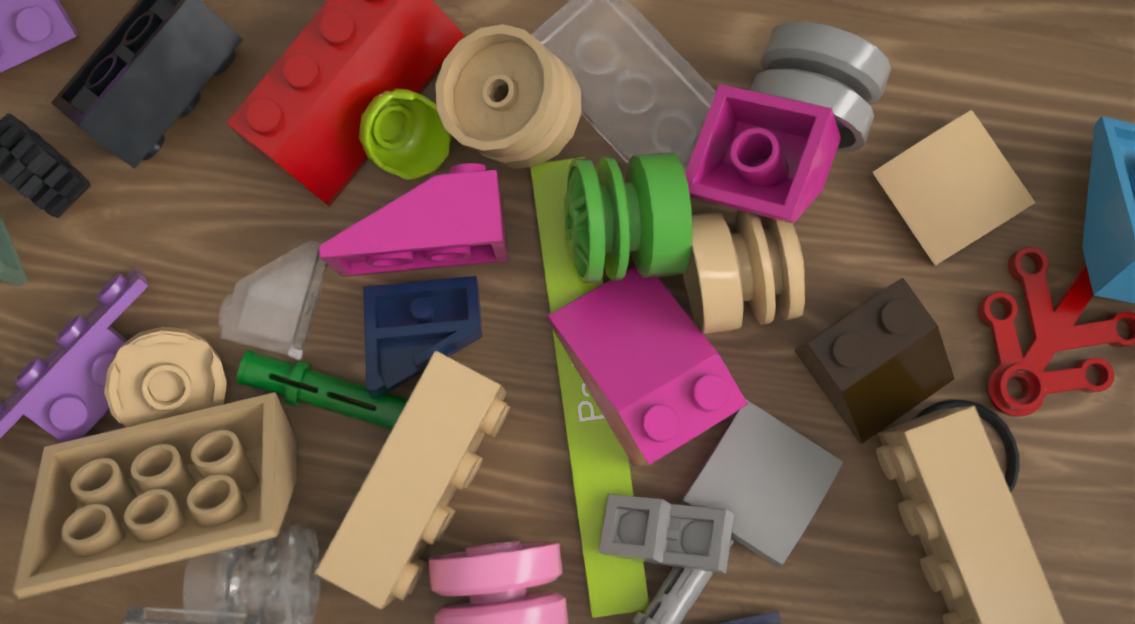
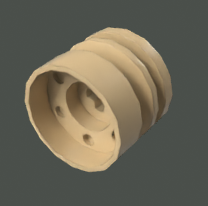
[683,209,805,336]

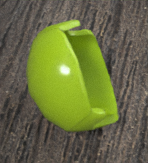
[359,88,452,180]

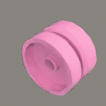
[428,541,569,624]

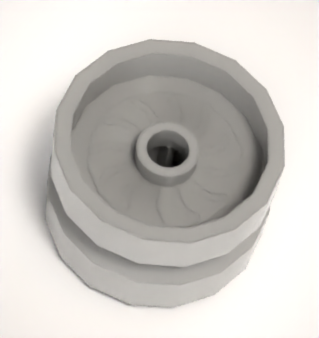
[750,21,891,152]

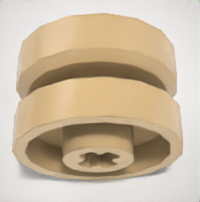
[436,24,581,169]

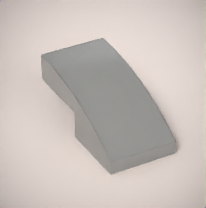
[599,494,734,574]

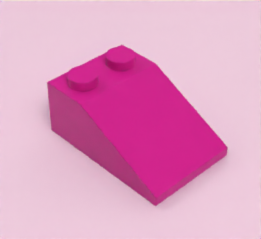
[319,163,509,277]
[546,266,748,466]

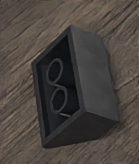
[51,0,243,169]

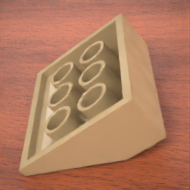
[13,392,297,598]

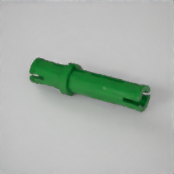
[236,349,409,430]

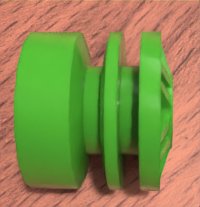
[564,152,692,284]

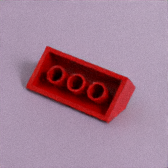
[226,0,465,207]

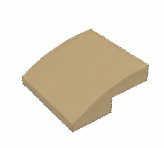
[872,110,1036,266]

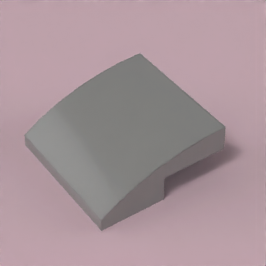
[679,399,843,568]

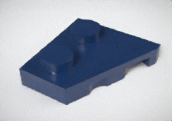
[363,276,483,398]

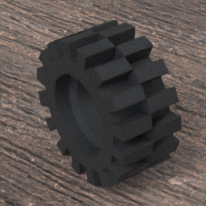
[0,113,91,218]

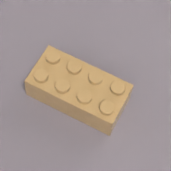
[315,350,510,609]
[876,406,1064,624]

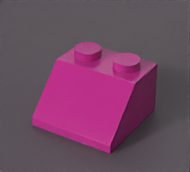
[685,84,841,224]

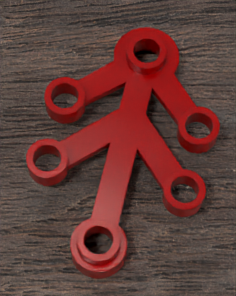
[977,246,1135,417]

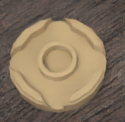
[105,326,227,427]

